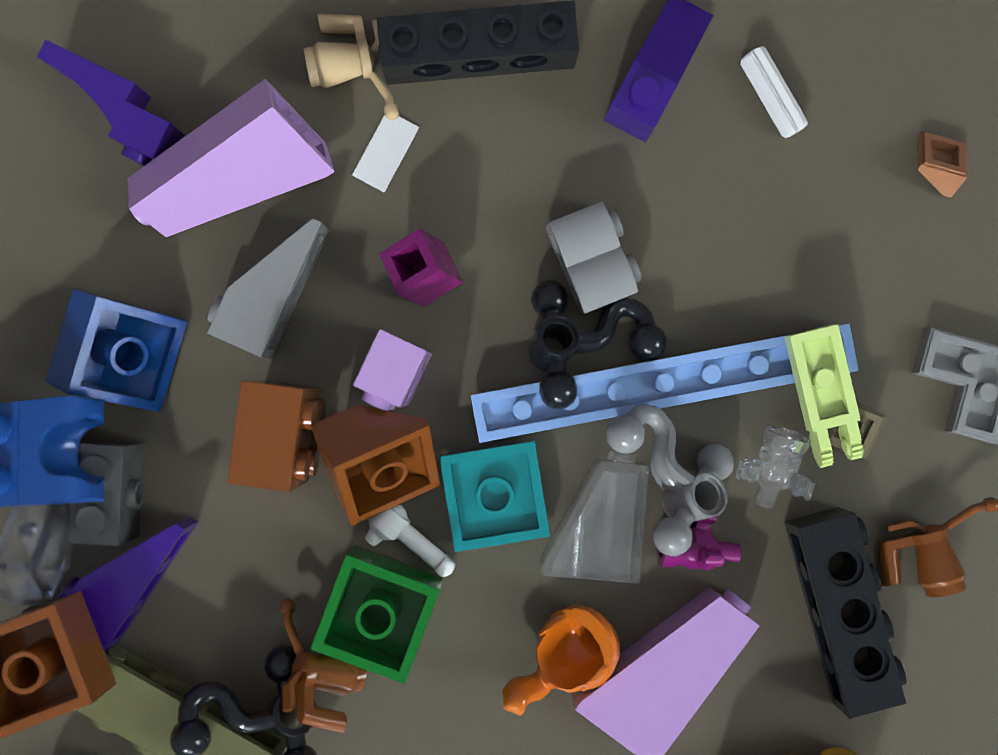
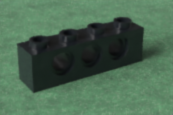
[377,0,579,85]
[784,507,907,719]

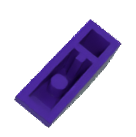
[604,0,714,142]
[58,517,198,651]

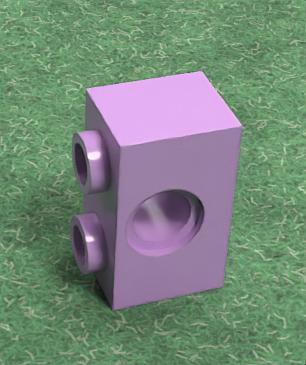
[353,329,433,411]

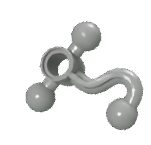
[606,404,734,557]

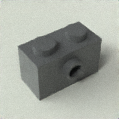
[68,440,145,546]

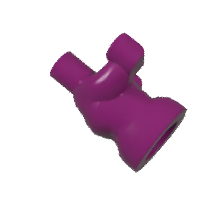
[657,516,741,571]

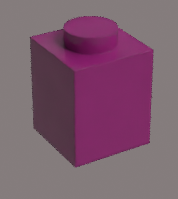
[379,228,463,307]

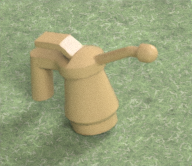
[304,14,399,120]

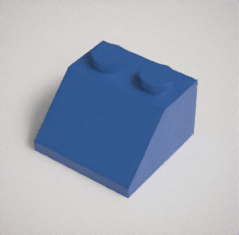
[45,288,188,412]

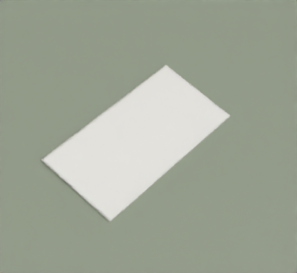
[352,115,419,193]

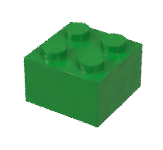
[311,545,443,684]

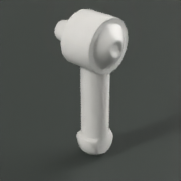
[365,504,456,577]

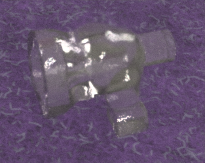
[736,425,816,509]

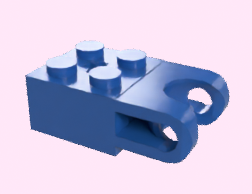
[0,396,104,508]

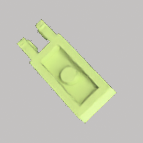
[784,324,864,468]

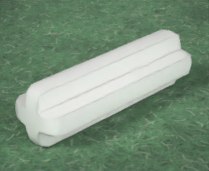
[741,46,808,138]

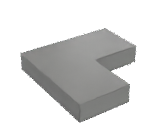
[912,327,998,445]

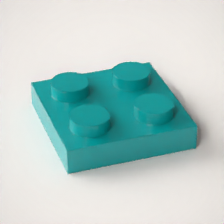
[439,440,550,552]

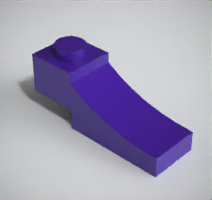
[37,39,185,166]

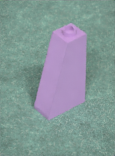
[127,79,335,237]
[571,586,759,755]

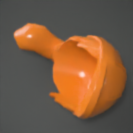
[502,604,620,716]

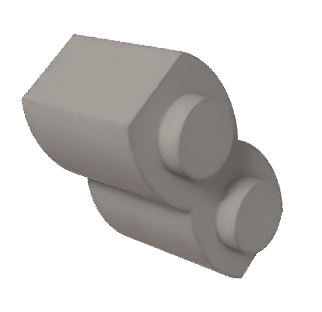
[545,201,641,315]

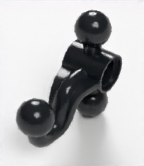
[529,280,667,410]
[170,645,317,755]

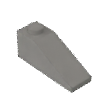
[207,218,329,359]

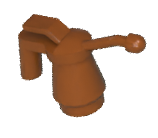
[879,497,998,597]
[280,598,367,733]

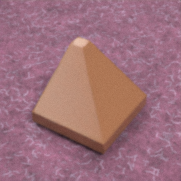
[917,131,968,198]

